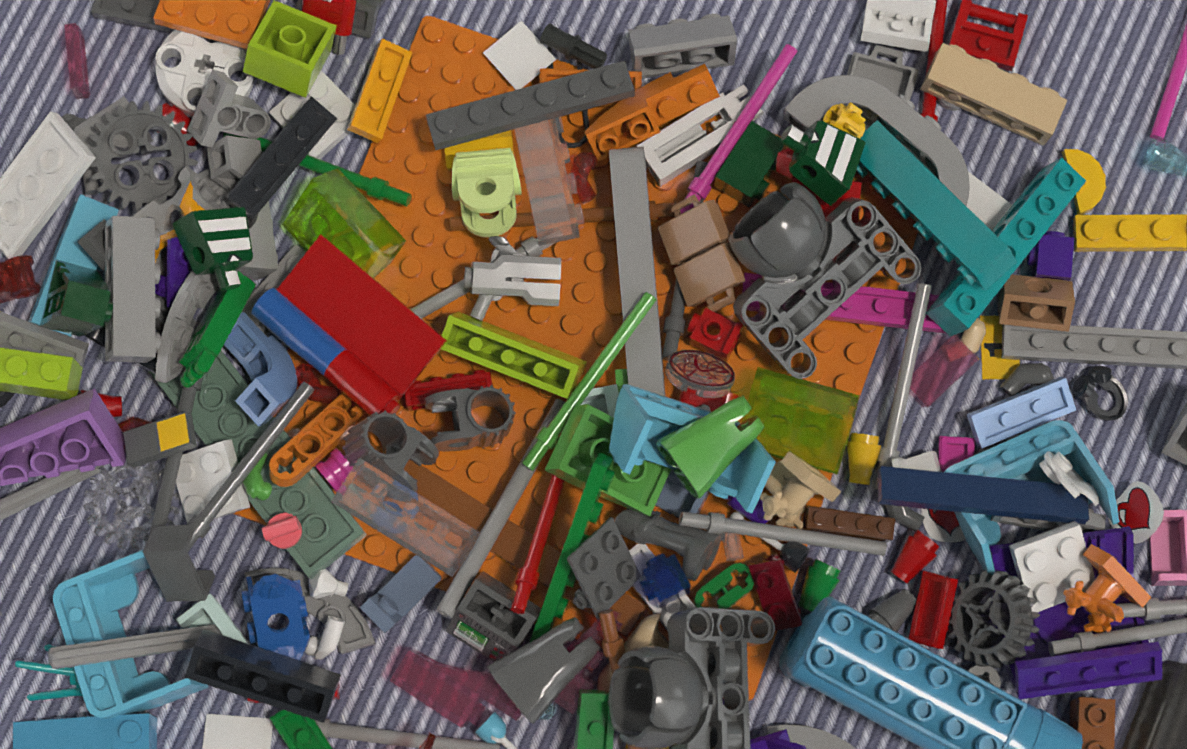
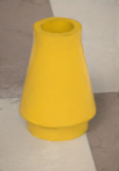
[847,433,881,485]

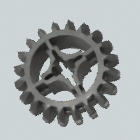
[948,570,1041,668]

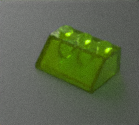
[282,168,406,278]
[742,367,860,474]

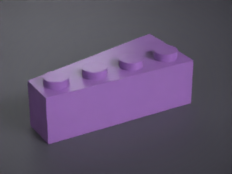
[0,388,127,486]

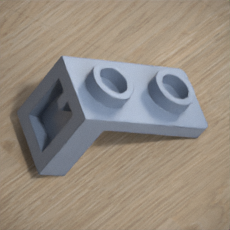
[360,554,442,633]

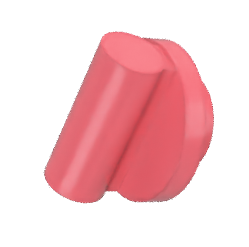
[262,513,302,549]

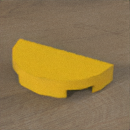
[1062,149,1106,215]

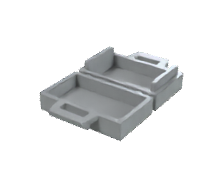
[847,45,919,130]

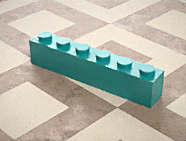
[856,120,1017,290]

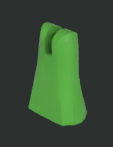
[656,396,765,499]

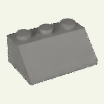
[629,14,737,79]

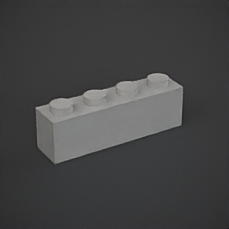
[105,216,161,363]

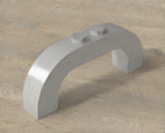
[783,75,970,239]

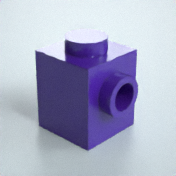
[1027,231,1074,281]

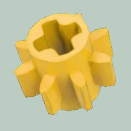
[823,102,866,139]

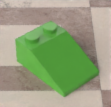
[545,404,672,517]

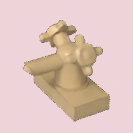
[760,451,842,529]

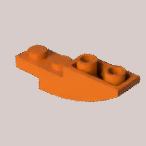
[585,63,720,161]

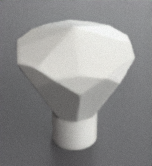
[309,569,348,599]

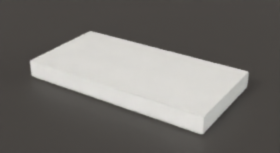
[0,111,96,261]

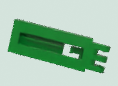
[179,271,256,388]

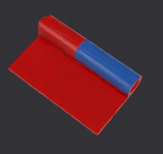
[251,234,447,415]

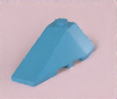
[13,713,157,749]

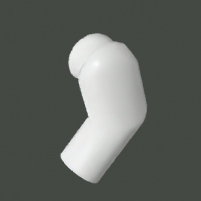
[305,616,345,660]

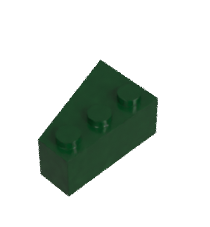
[40,259,114,337]

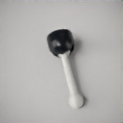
[730,512,810,573]

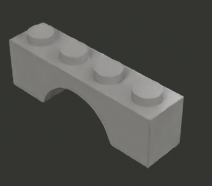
[207,136,279,280]

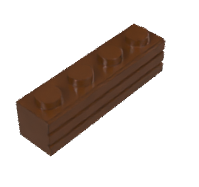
[802,506,895,542]

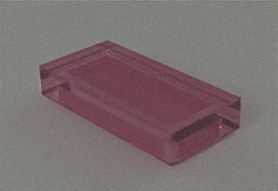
[64,23,90,99]
[910,335,980,407]

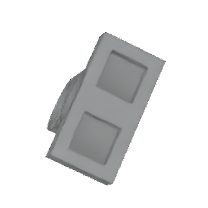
[187,69,271,148]

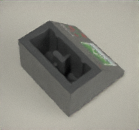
[446,571,541,662]

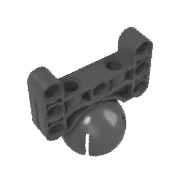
[728,183,921,379]
[609,607,775,749]

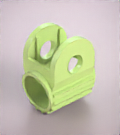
[452,148,522,237]

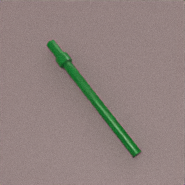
[223,132,412,207]

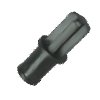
[540,23,607,69]

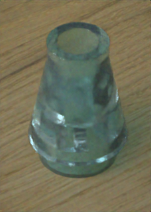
[1143,139,1187,177]

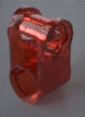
[0,255,41,303]

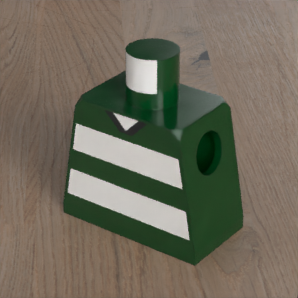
[780,120,866,206]
[173,207,253,291]

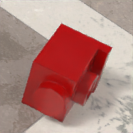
[687,308,743,363]

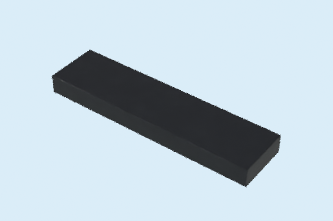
[224,96,338,222]

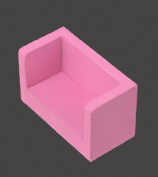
[1149,510,1187,586]

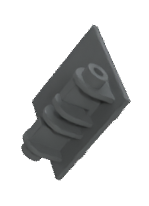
[567,517,641,619]

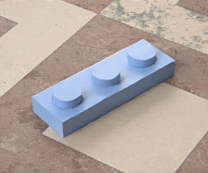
[966,377,1076,448]

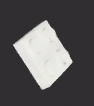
[269,71,356,159]
[176,439,250,524]
[1009,521,1095,612]

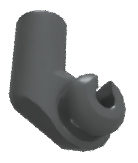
[1000,363,1054,397]
[886,505,925,532]

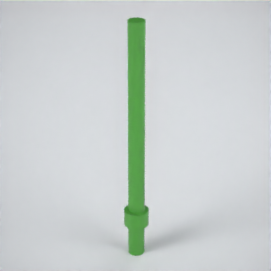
[522,292,657,471]

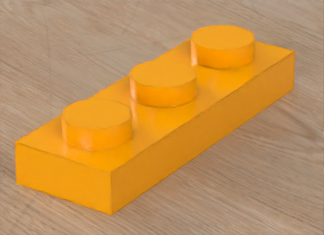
[347,38,413,143]

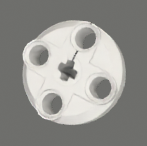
[156,30,255,117]

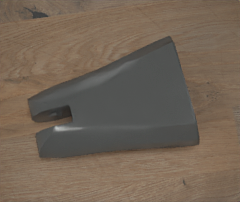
[488,617,600,724]

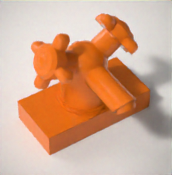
[1063,544,1152,633]

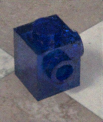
[639,553,691,608]

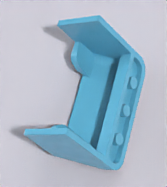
[609,384,776,513]
[945,420,1120,576]
[53,550,209,719]

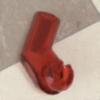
[568,152,597,204]

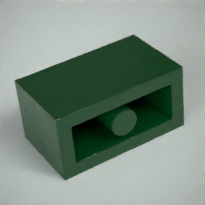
[714,121,786,207]

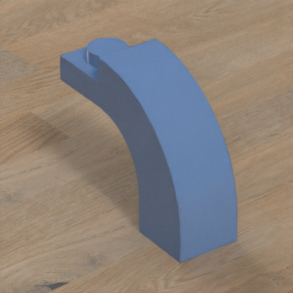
[224,312,297,427]

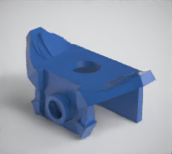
[241,574,310,661]

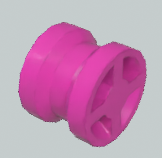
[314,448,358,493]

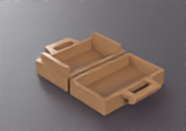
[658,194,745,312]

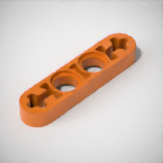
[268,393,370,487]

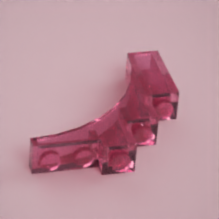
[390,607,623,728]

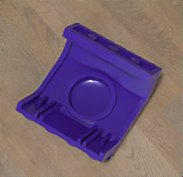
[989,526,1162,700]

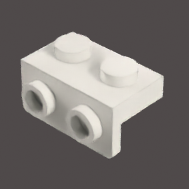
[860,0,936,52]

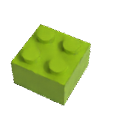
[243,0,337,98]

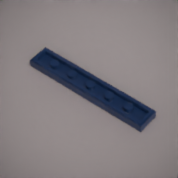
[877,466,1089,524]

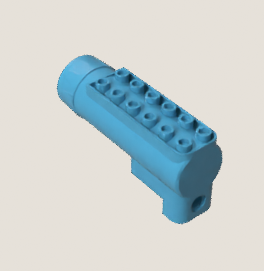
[779,596,1083,749]

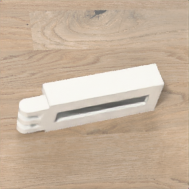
[637,85,764,187]

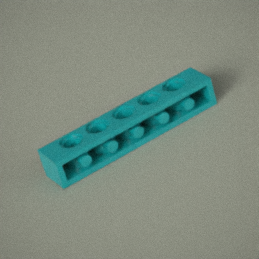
[926,158,1086,337]

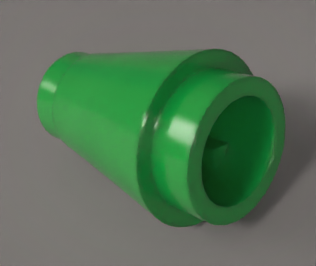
[798,559,841,612]

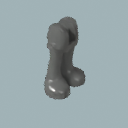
[615,508,721,581]

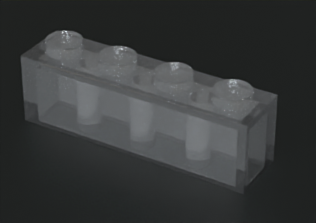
[514,117,584,246]
[331,458,481,577]

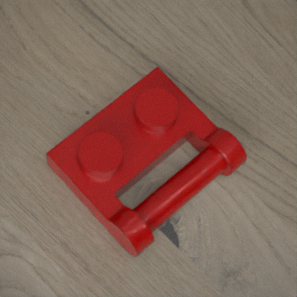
[949,0,1028,71]

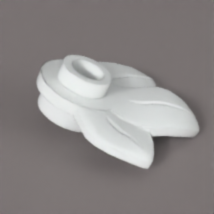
[1040,451,1099,506]

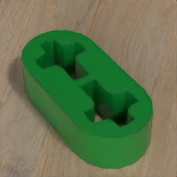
[694,563,754,609]

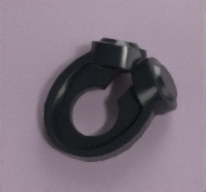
[1072,366,1128,421]

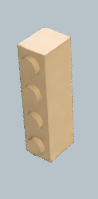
[920,43,1067,146]

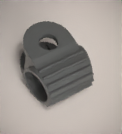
[425,385,516,452]
[342,410,439,499]

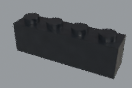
[185,630,341,723]

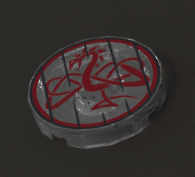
[665,350,735,398]

